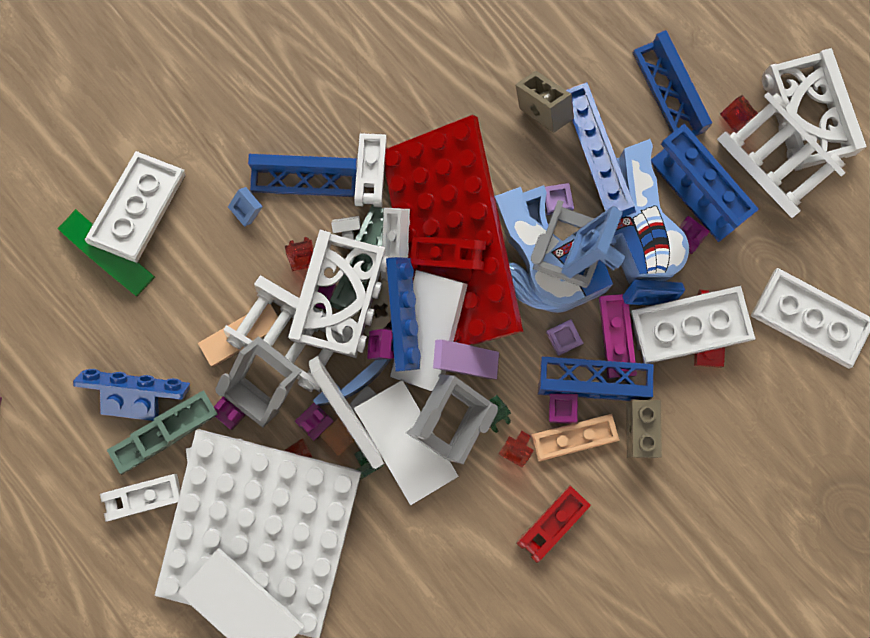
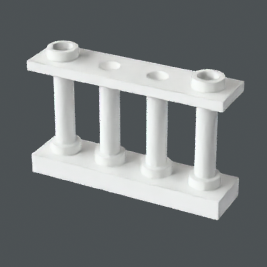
[717,92,846,218]
[223,275,353,392]

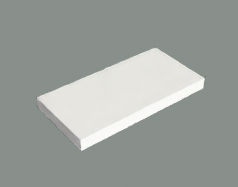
[85,151,186,263]
[751,268,870,369]
[390,270,468,391]
[631,286,755,364]
[309,356,384,469]
[354,380,459,505]
[179,548,304,638]

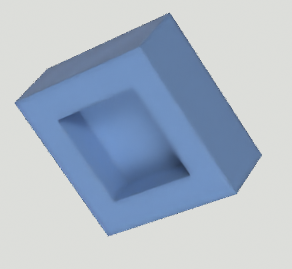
[228,187,263,226]

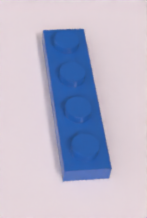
[386,257,421,372]

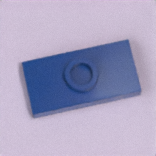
[622,279,685,306]

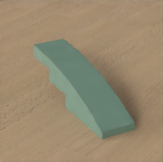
[330,204,384,311]
[107,390,218,475]

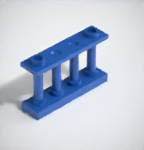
[651,124,759,242]

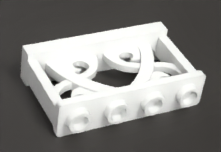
[762,48,867,171]
[288,230,389,358]

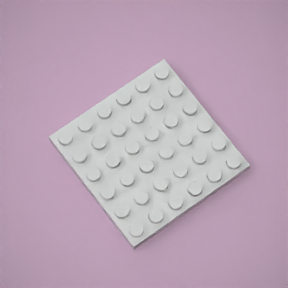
[155,429,362,638]

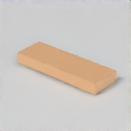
[198,304,278,367]
[531,414,620,462]

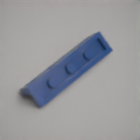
[633,30,712,136]
[248,154,357,197]
[538,356,653,401]

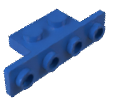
[73,369,190,421]

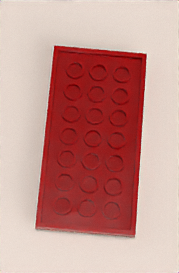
[385,114,524,346]

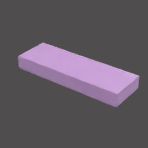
[433,339,499,379]

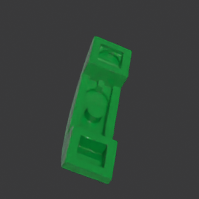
[57,209,155,297]

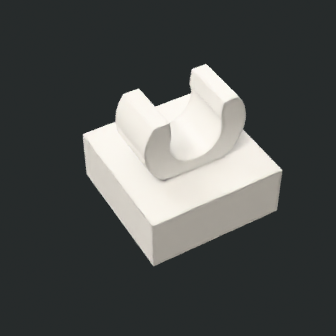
[331,216,361,240]

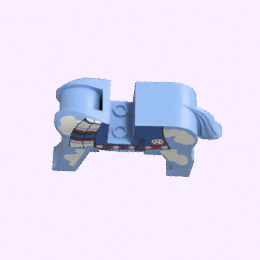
[495,139,689,313]

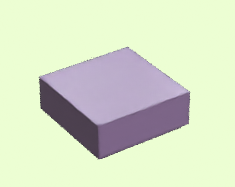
[545,183,574,215]
[546,319,583,356]

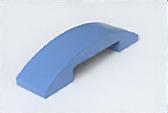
[313,342,394,406]

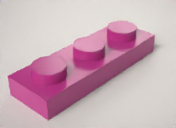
[599,294,637,379]

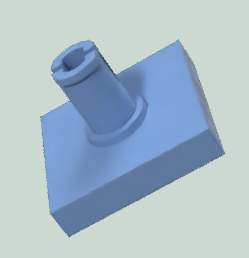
[561,205,625,278]

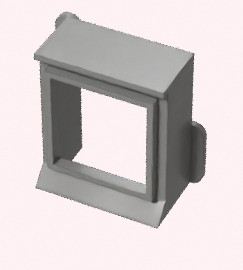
[531,200,611,288]
[215,336,302,428]
[406,374,498,464]

